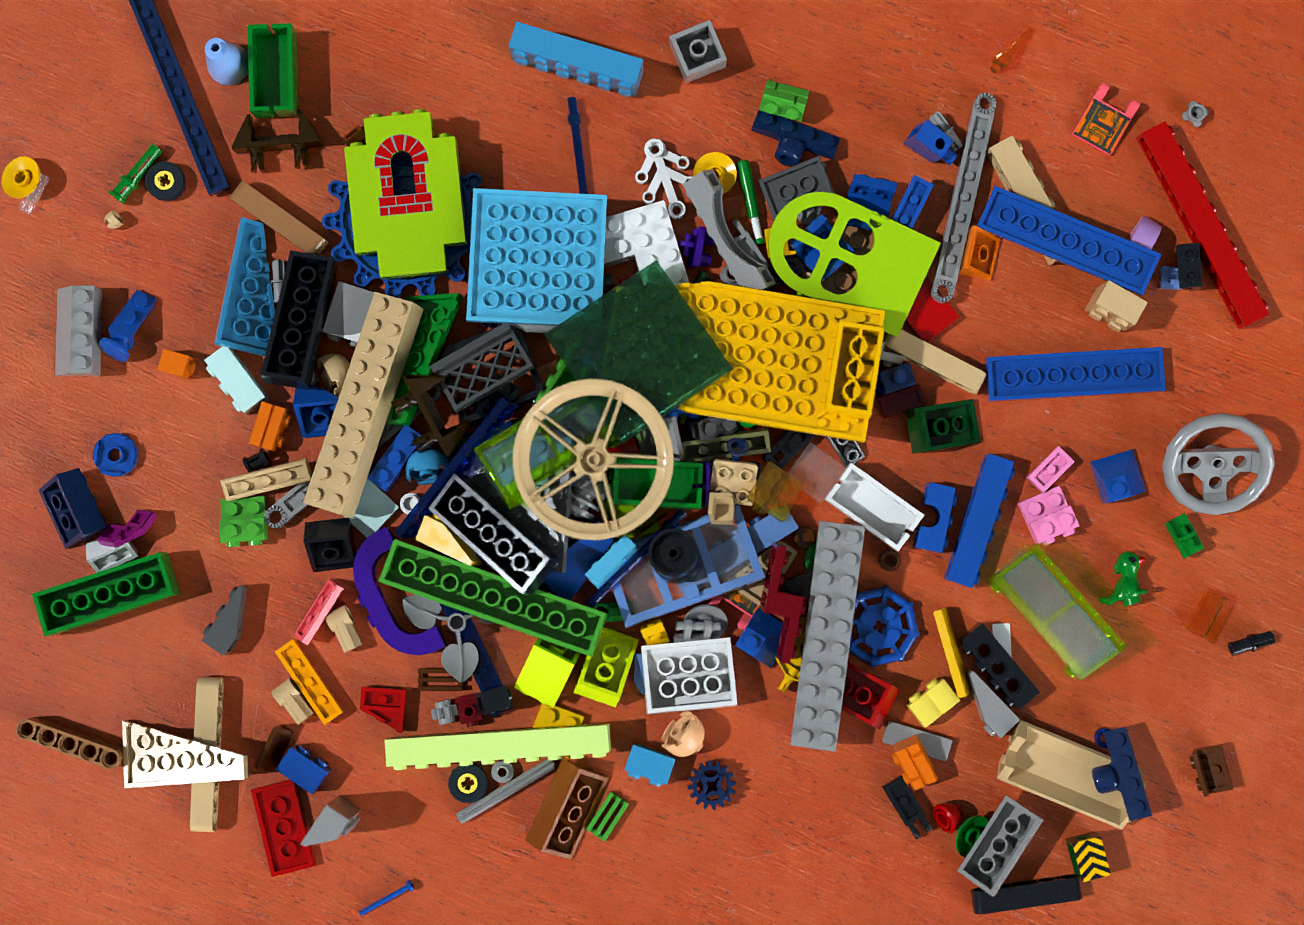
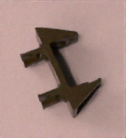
[232,109,324,173]
[391,375,470,457]

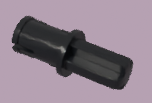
[1228,631,1275,656]

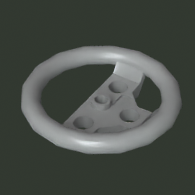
[1162,413,1275,515]

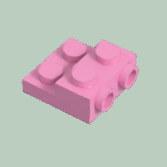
[1017,486,1080,546]

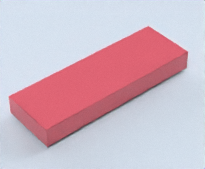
[294,578,344,645]

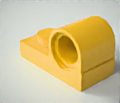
[640,618,670,645]

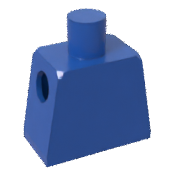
[903,119,957,165]

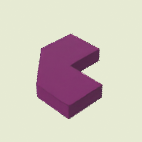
[97,510,157,548]

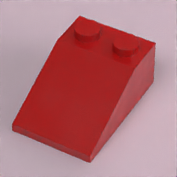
[841,662,900,729]

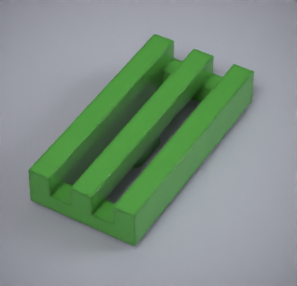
[586,791,629,842]

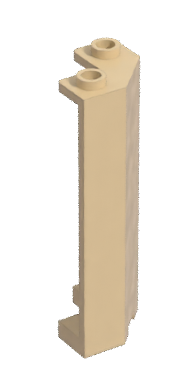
[997,720,1146,830]

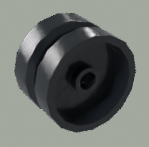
[648,528,701,584]

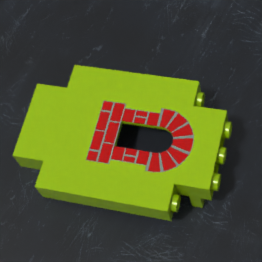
[344,109,468,280]

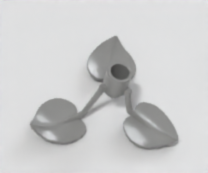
[403,595,494,682]

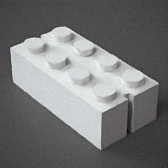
[824,463,924,551]

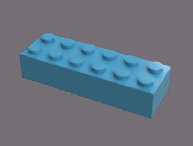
[508,21,643,97]

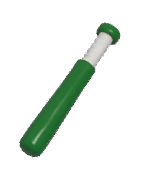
[737,160,766,246]

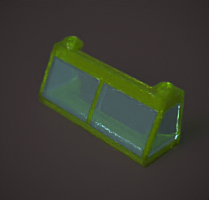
[474,395,624,509]
[988,544,1127,681]

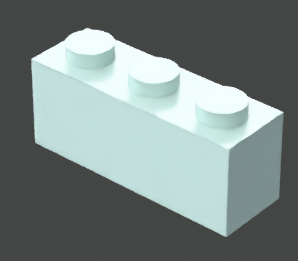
[204,346,270,414]

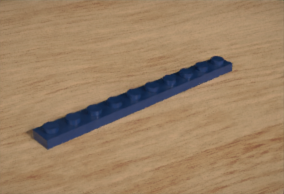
[129,0,231,196]

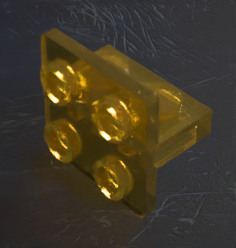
[747,462,804,522]

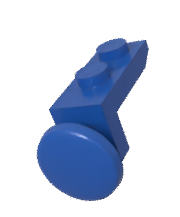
[99,290,157,362]

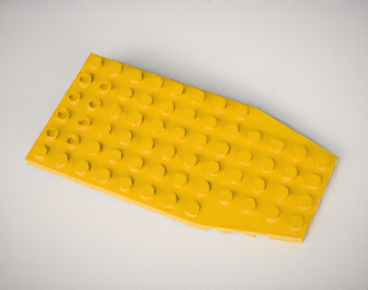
[601,281,885,443]

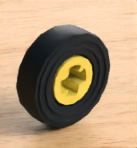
[145,161,186,201]
[448,763,488,803]

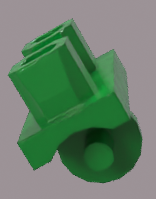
[1164,513,1204,559]

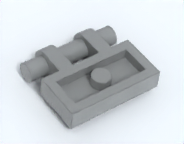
[673,619,720,643]

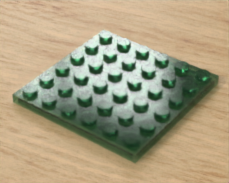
[545,260,733,446]

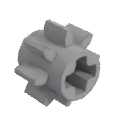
[431,699,458,725]

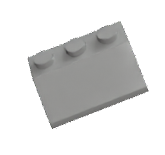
[301,796,361,846]

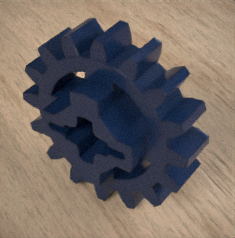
[688,760,736,810]

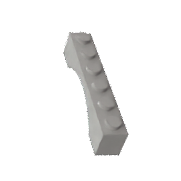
[683,169,776,291]

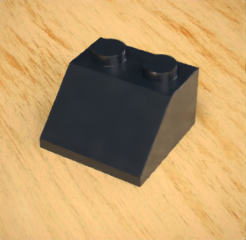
[303,517,356,572]

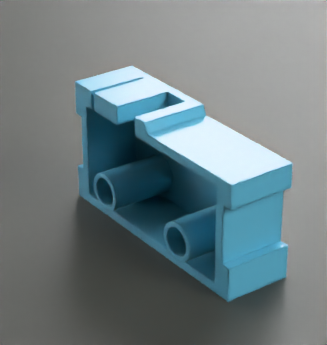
[585,535,638,590]

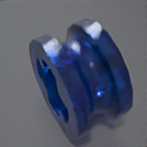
[1094,727,1111,748]

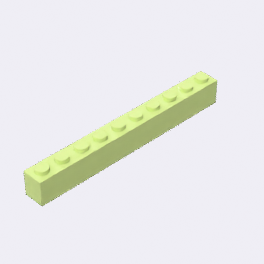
[385,723,611,770]

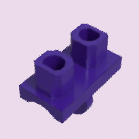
[678,226,714,269]

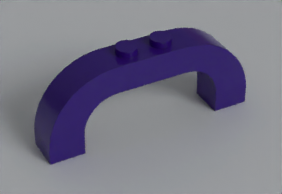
[353,527,448,655]

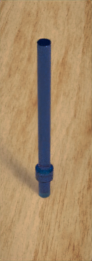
[567,97,588,194]
[585,509,687,608]

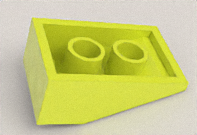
[574,627,639,707]

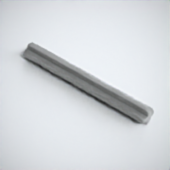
[456,759,556,824]

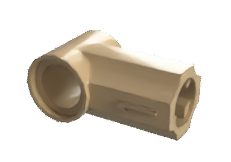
[325,605,362,653]
[271,678,314,725]

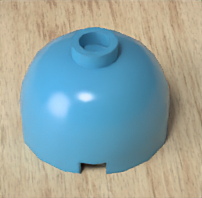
[406,446,451,485]

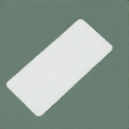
[992,623,1012,664]

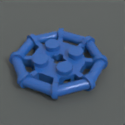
[849,585,921,668]

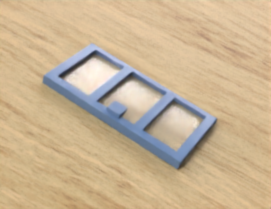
[601,504,765,628]

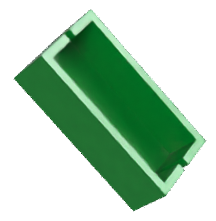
[247,23,299,118]
[607,458,703,510]

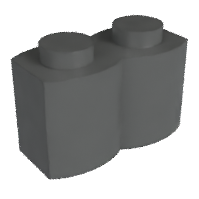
[685,416,738,440]

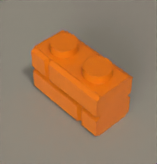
[248,401,292,452]
[892,734,938,790]

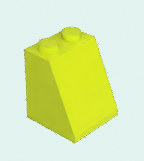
[514,638,581,708]

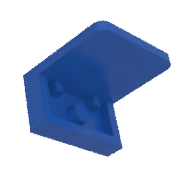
[847,174,897,231]
[789,214,854,280]

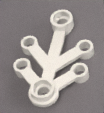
[635,139,693,219]

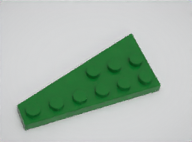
[387,293,463,426]

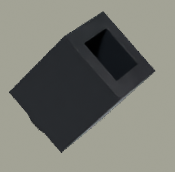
[475,685,512,715]

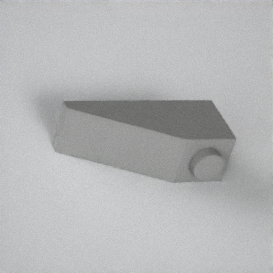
[966,670,1020,738]

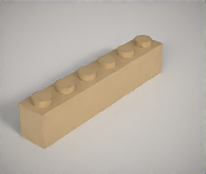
[986,135,1057,266]

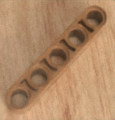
[229,180,328,255]
[16,717,123,769]

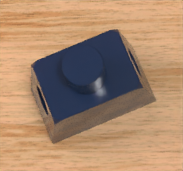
[875,363,917,398]

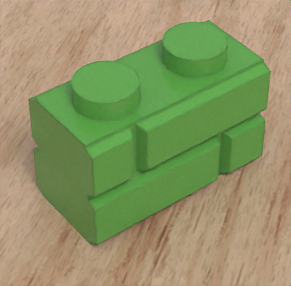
[759,80,810,122]

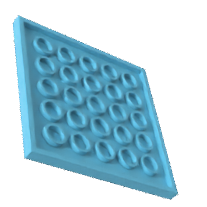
[466,188,607,328]

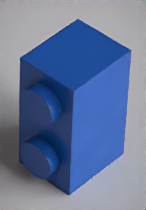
[275,744,332,795]

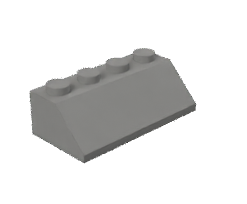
[55,286,103,377]
[957,796,1043,897]

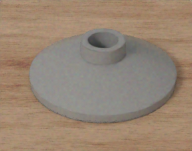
[684,605,728,637]

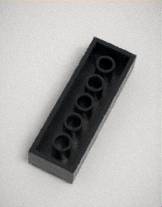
[260,251,338,390]
[428,473,560,595]

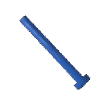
[359,880,414,916]

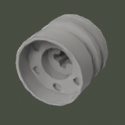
[570,471,607,521]

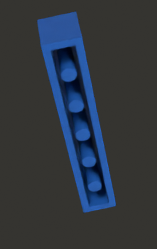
[944,453,1015,588]

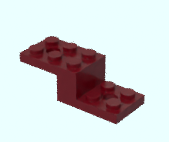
[759,542,806,664]

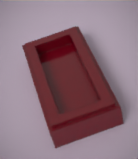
[877,384,926,419]

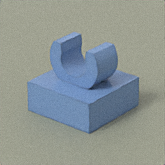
[1159,266,1182,290]

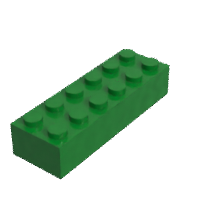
[32,552,181,637]

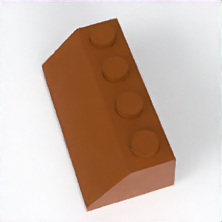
[525,758,609,859]

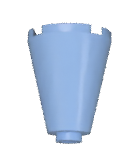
[205,38,249,86]

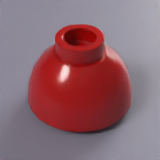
[933,803,964,833]

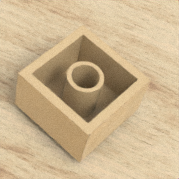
[1085,280,1148,332]

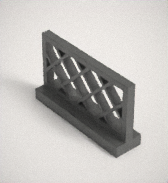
[430,324,534,413]

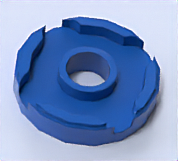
[93,433,139,477]

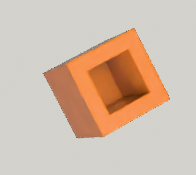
[157,349,195,379]

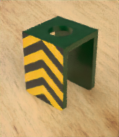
[1065,832,1111,882]

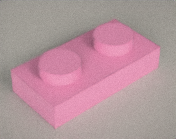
[1026,446,1075,493]

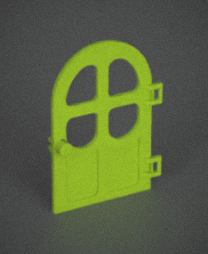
[768,192,941,338]

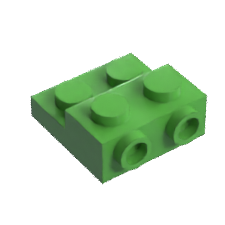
[219,496,269,547]

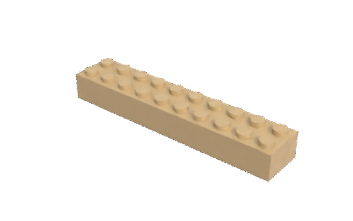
[303,292,424,519]

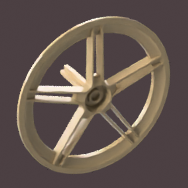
[513,379,674,540]

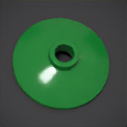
[955,815,989,857]

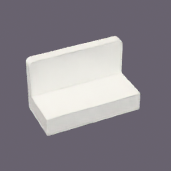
[86,538,138,573]

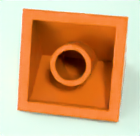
[959,226,1000,281]

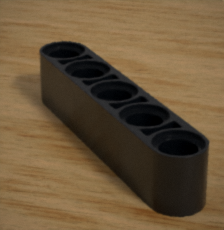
[971,874,1083,914]

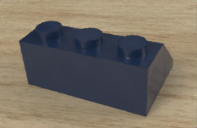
[38,468,107,549]

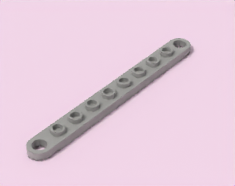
[931,93,996,303]
[264,384,442,528]

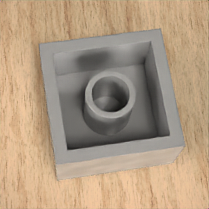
[669,20,727,83]

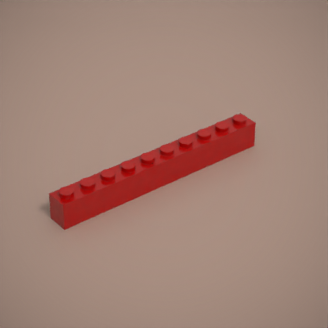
[1136,121,1269,329]

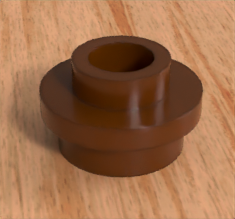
[878,549,901,571]

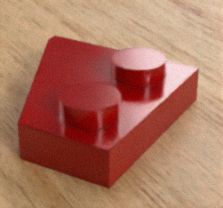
[360,686,407,733]

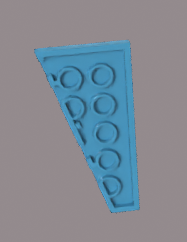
[214,217,275,357]

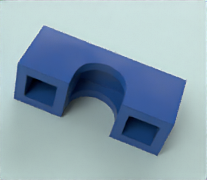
[367,426,422,492]
[913,482,958,553]

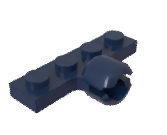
[751,110,841,167]
[1092,727,1153,821]

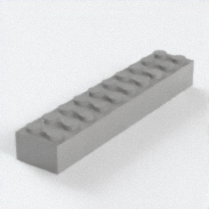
[791,520,865,752]

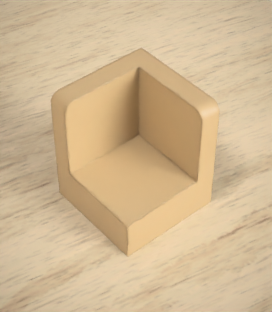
[708,493,736,525]

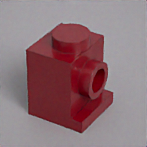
[455,692,484,727]

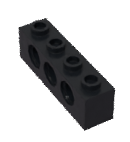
[959,622,1040,710]

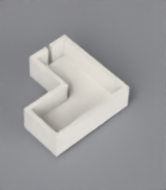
[604,200,689,287]

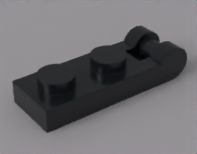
[762,430,815,473]

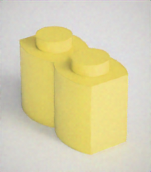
[906,678,960,727]

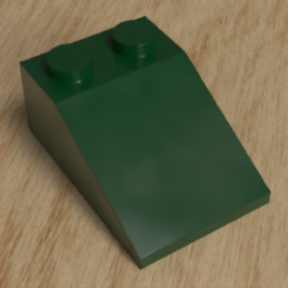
[905,399,981,454]

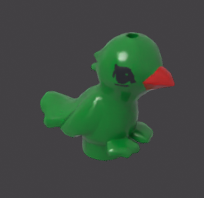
[1099,551,1148,607]

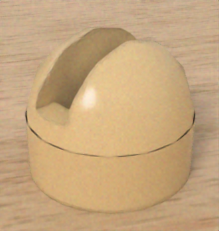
[104,210,124,229]

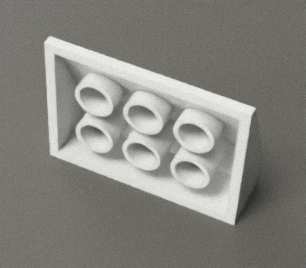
[641,637,737,715]

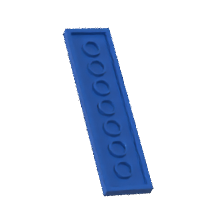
[977,186,1161,296]
[985,347,1166,402]

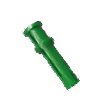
[108,144,163,205]

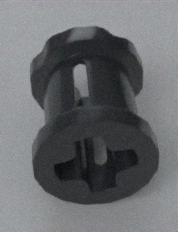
[242,448,272,472]

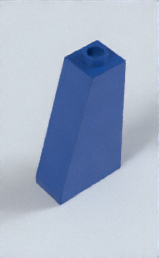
[544,518,613,601]

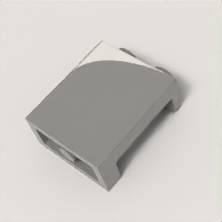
[322,281,374,348]

